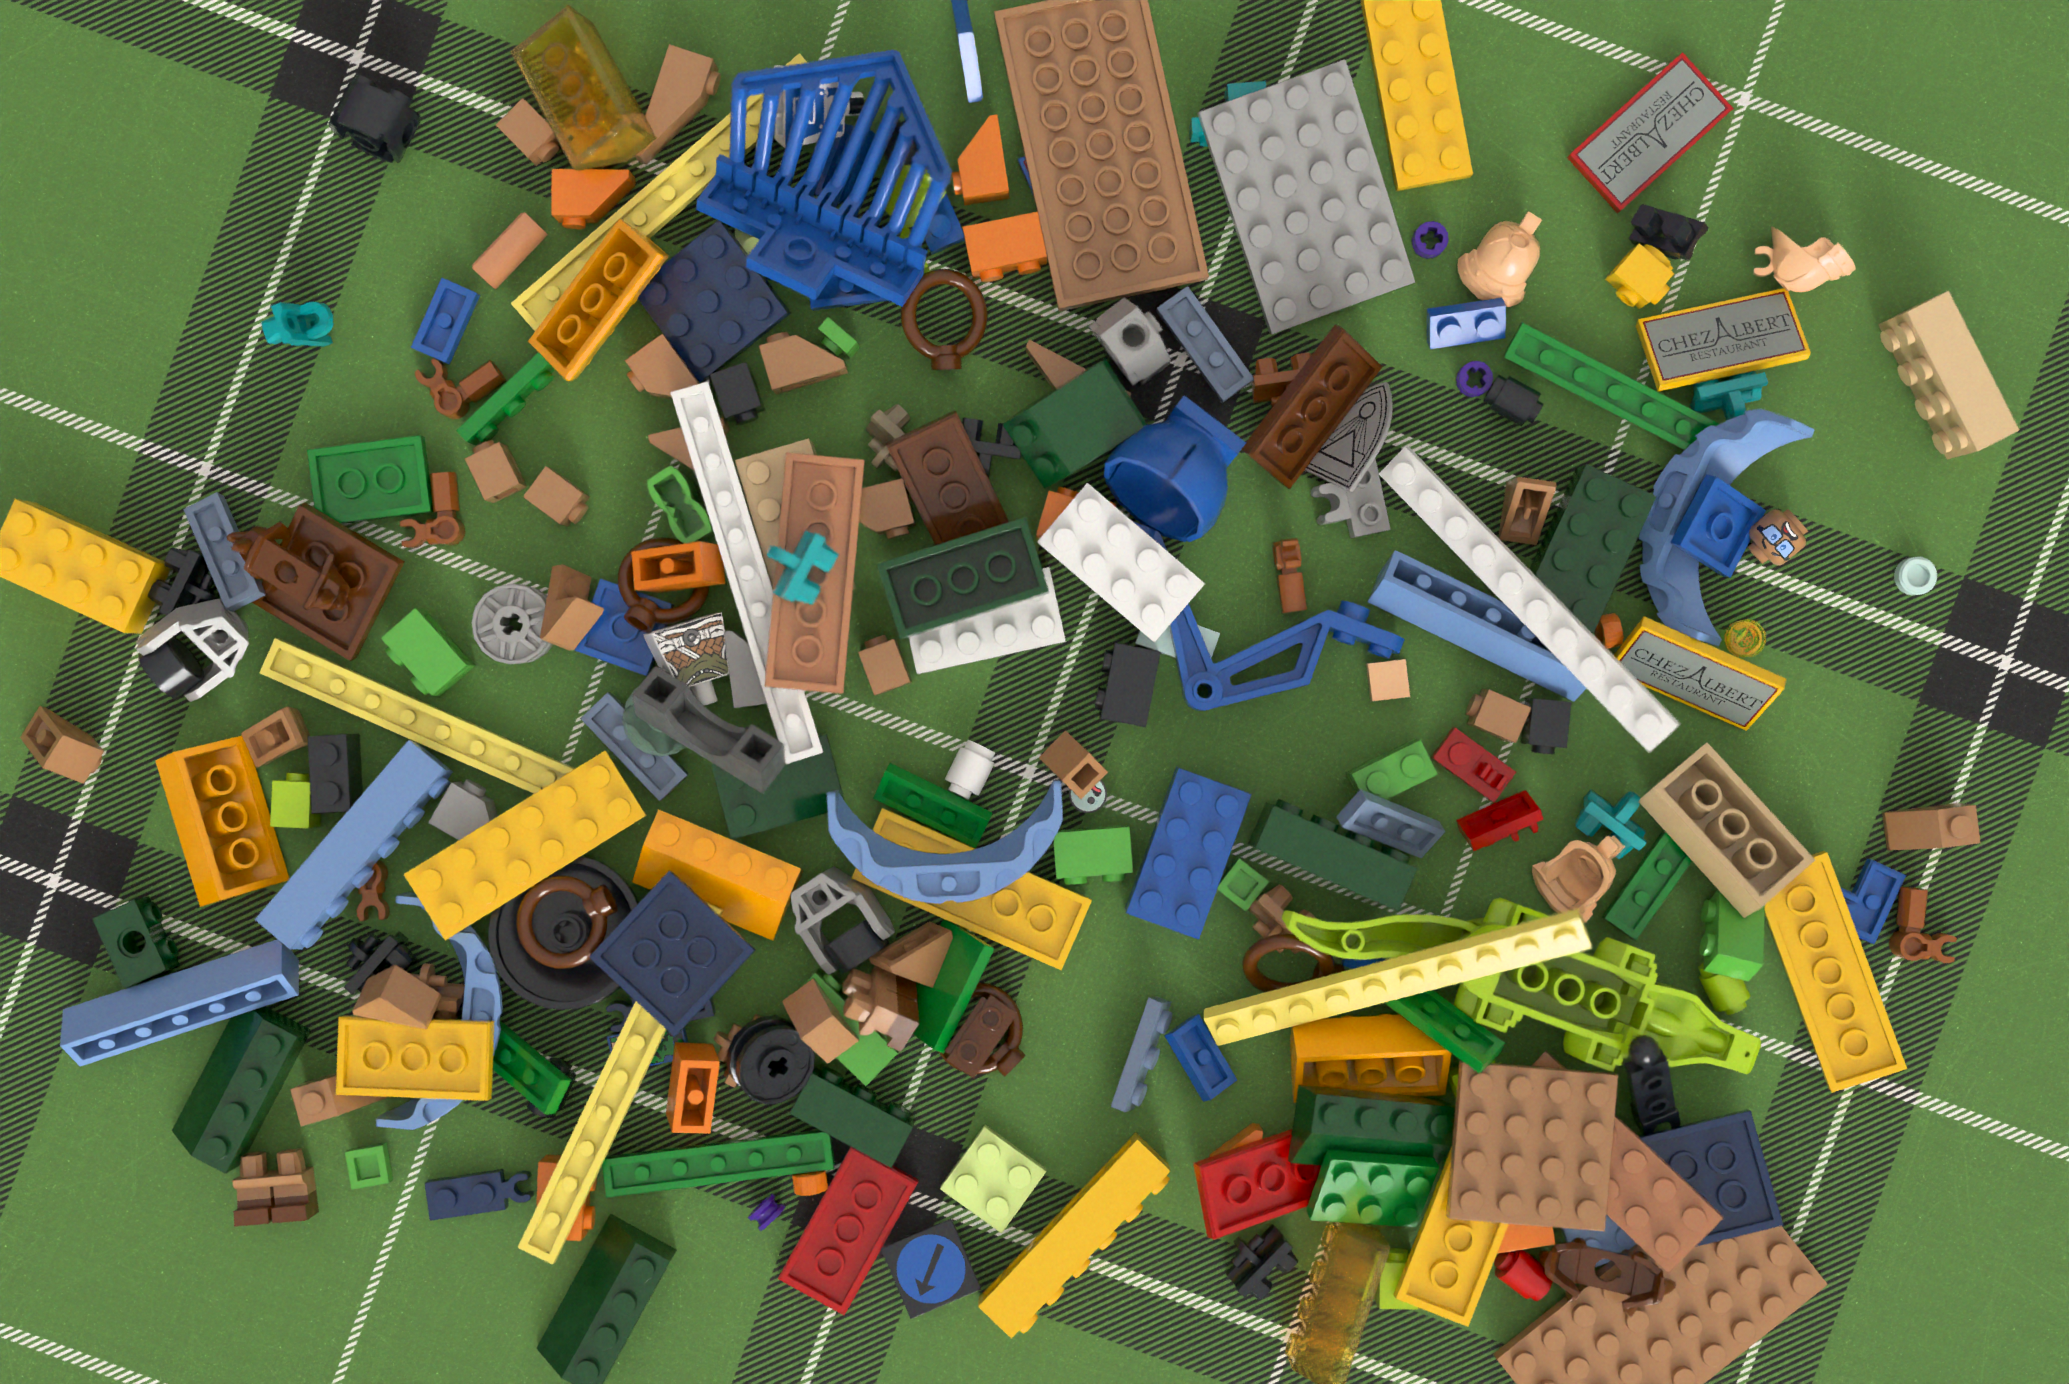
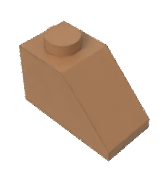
[759,332,849,395]
[625,334,700,400]
[859,478,916,539]
[20,706,104,784]
[1882,803,1981,850]
[290,1073,387,1126]

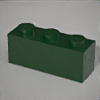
[790,1066,915,1168]

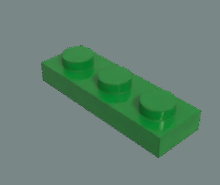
[456,352,556,446]
[873,763,993,849]
[1602,829,1692,940]
[1385,990,1505,1074]
[493,1021,571,1114]

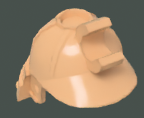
[1457,211,1542,307]
[1753,227,1856,292]
[1532,835,1625,923]

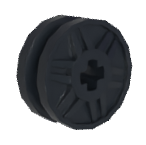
[726,1015,815,1105]

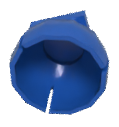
[1104,396,1246,542]

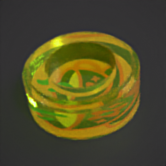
[1724,619,1766,658]

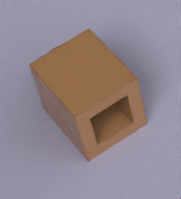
[496,98,561,166]
[465,440,527,503]
[523,466,590,527]
[858,635,912,695]
[1466,689,1531,743]
[1039,731,1108,799]

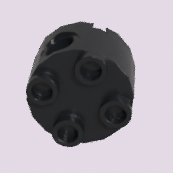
[328,74,420,163]

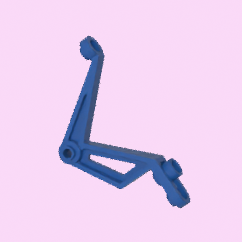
[1134,522,1405,711]

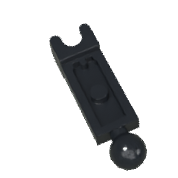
[1624,1035,1681,1135]

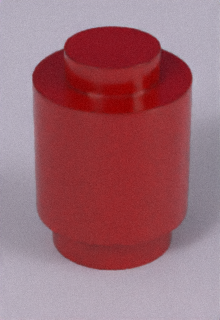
[1494,1250,1553,1301]

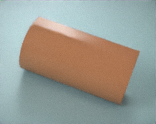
[472,212,548,289]

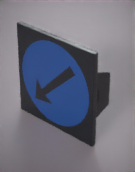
[881,1218,981,1319]

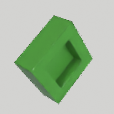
[818,317,860,359]
[1217,857,1269,912]
[345,1142,393,1190]

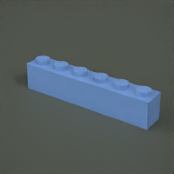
[1368,550,1586,702]
[255,740,453,950]
[60,939,299,1067]

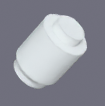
[945,740,995,800]

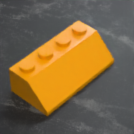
[528,218,669,381]
[155,736,290,907]
[632,809,803,941]
[1290,1014,1452,1103]

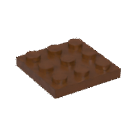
[252,503,405,661]

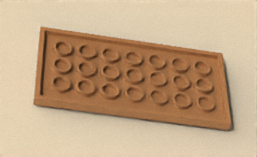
[994,0,1209,312]
[1493,1226,1828,1384]

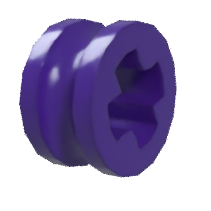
[1411,221,1449,259]
[1456,361,1493,397]
[747,1193,786,1231]

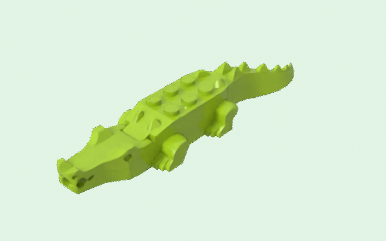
[1282,897,1761,1074]

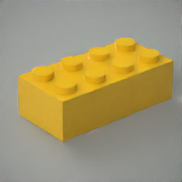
[0,499,171,634]

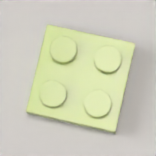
[940,1125,1046,1233]

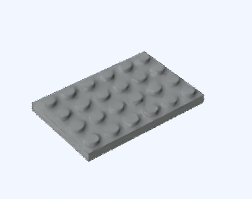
[1197,59,1415,334]

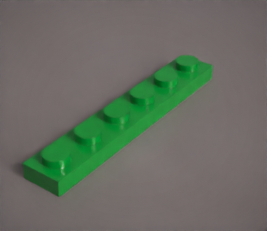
[1503,322,1719,450]
[602,1130,835,1198]

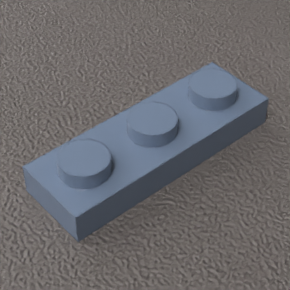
[1156,286,1253,403]
[183,492,266,612]
[580,692,689,801]
[1337,789,1446,858]
[1111,997,1173,1112]

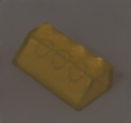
[510,5,657,171]
[1285,1222,1391,1384]

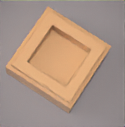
[1366,659,1410,701]

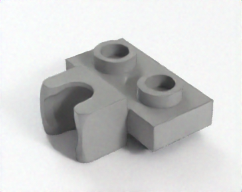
[1310,458,1391,538]

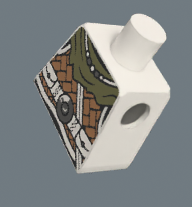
[643,613,729,706]

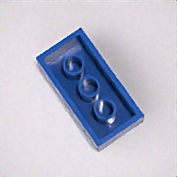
[1125,767,1252,940]

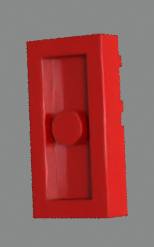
[1431,727,1516,803]
[1456,790,1544,851]

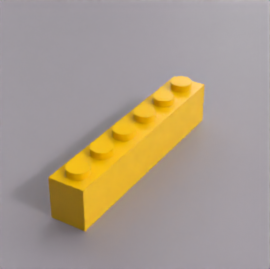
[978,1132,1171,1339]

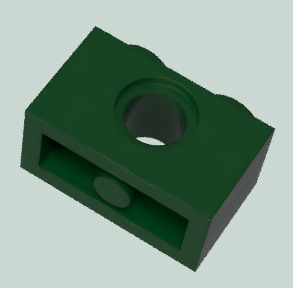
[92,896,180,989]

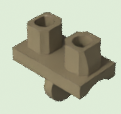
[865,404,911,471]

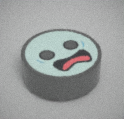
[1069,780,1107,813]

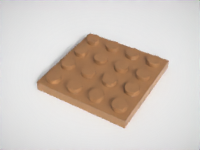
[1446,1060,1618,1231]

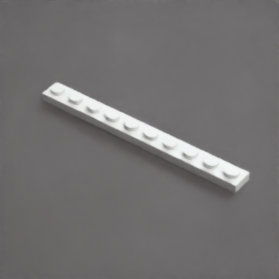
[671,382,823,764]
[1379,447,1680,752]

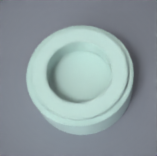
[1894,557,1937,595]

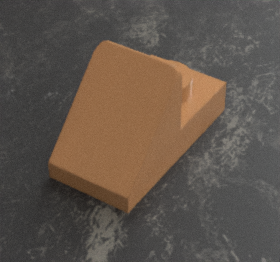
[540,564,604,651]
[241,707,310,768]

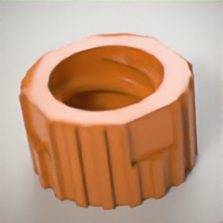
[1594,613,1624,649]
[792,1170,828,1196]

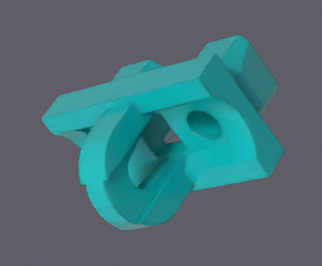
[261,302,334,347]
[1690,371,1768,421]
[766,530,838,605]
[1575,790,1647,859]

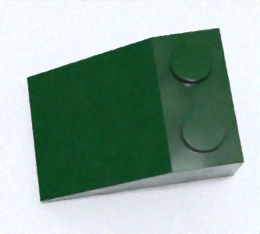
[1002,359,1148,489]
[711,734,845,839]

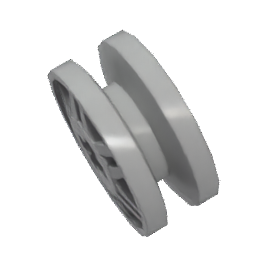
[471,584,553,664]

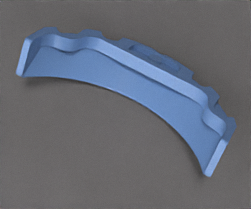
[1639,409,1814,646]
[827,779,1063,904]
[376,892,503,1130]

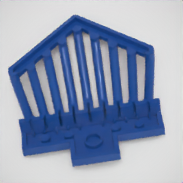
[696,50,951,307]

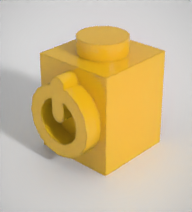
[1605,244,1674,309]

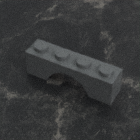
[632,666,785,794]

